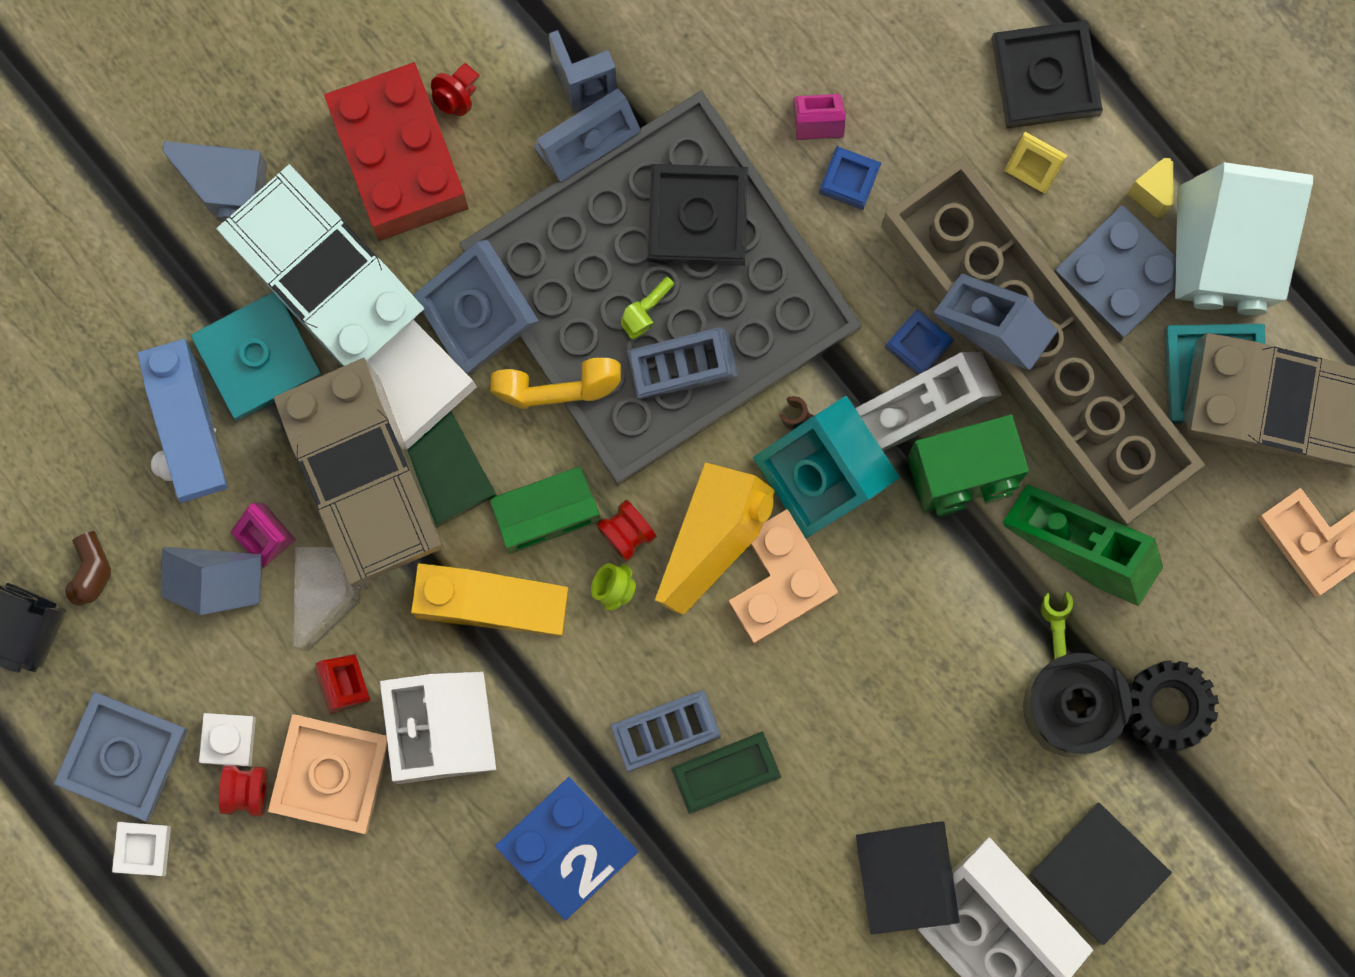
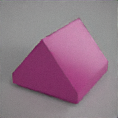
[794,94,846,140]
[231,503,296,568]

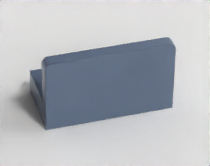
[549,30,617,114]
[534,88,641,183]

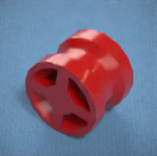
[596,500,657,562]
[219,765,267,817]

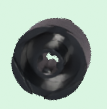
[0,582,66,673]
[1023,653,1132,757]

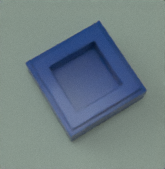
[819,146,881,210]
[885,309,954,375]

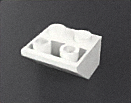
[380,672,497,784]

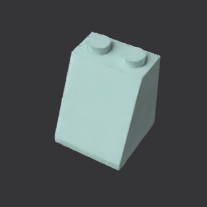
[1175,162,1313,315]

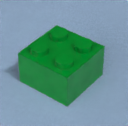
[907,414,1029,517]

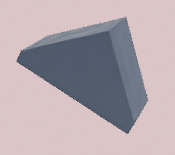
[161,547,262,615]

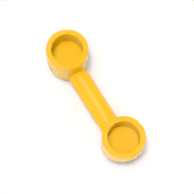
[490,358,621,409]

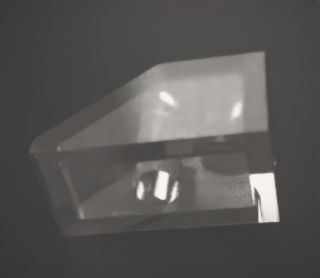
[293,547,369,651]

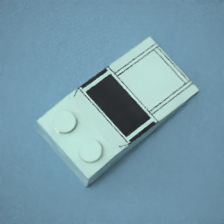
[216,164,425,367]

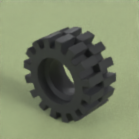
[1126,660,1219,752]

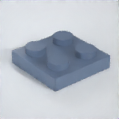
[1054,204,1176,341]
[413,240,539,375]
[54,691,188,822]

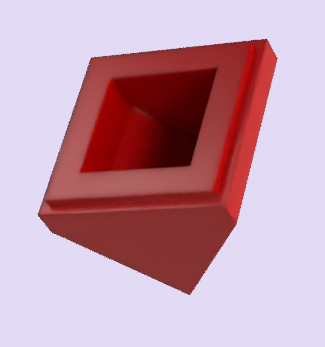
[314,654,371,715]

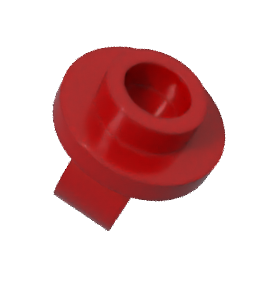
[431,63,480,116]

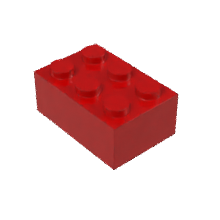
[324,62,469,241]

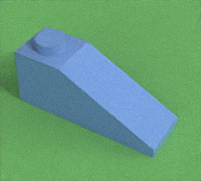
[137,338,228,503]

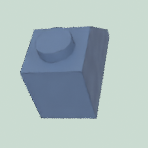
[162,141,267,222]
[934,273,1058,371]

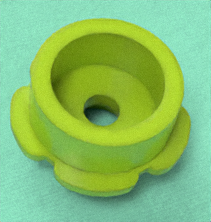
[591,563,636,611]

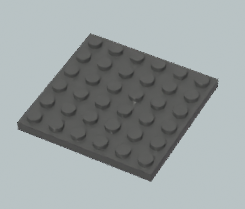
[459,90,862,486]

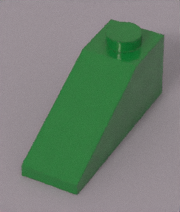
[1003,484,1163,606]

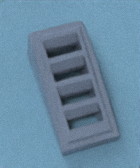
[627,327,738,399]
[611,690,721,772]

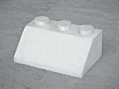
[918,837,1093,977]

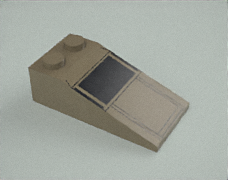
[1180,333,1355,469]
[273,358,444,587]

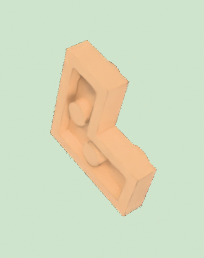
[1257,488,1355,598]
[728,509,838,645]

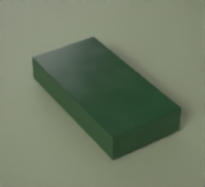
[671,731,781,814]

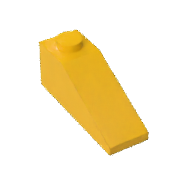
[655,462,775,615]
[411,563,569,636]

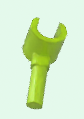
[621,277,674,339]
[1041,591,1073,660]

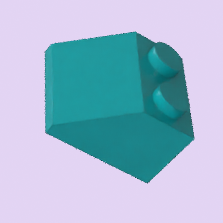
[752,395,900,539]

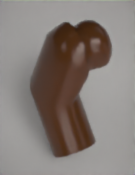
[65,531,111,606]

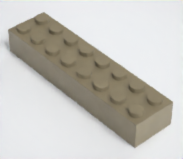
[881,156,1205,526]

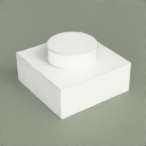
[199,713,256,767]
[112,822,171,876]

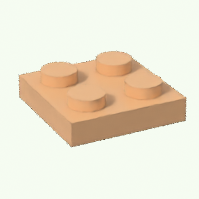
[268,714,388,835]

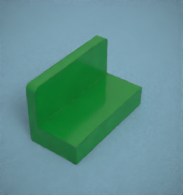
[490,467,601,554]

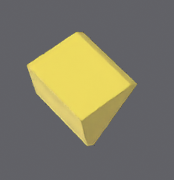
[1004,132,1067,194]
[1127,158,1174,218]

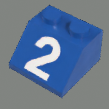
[495,777,638,921]

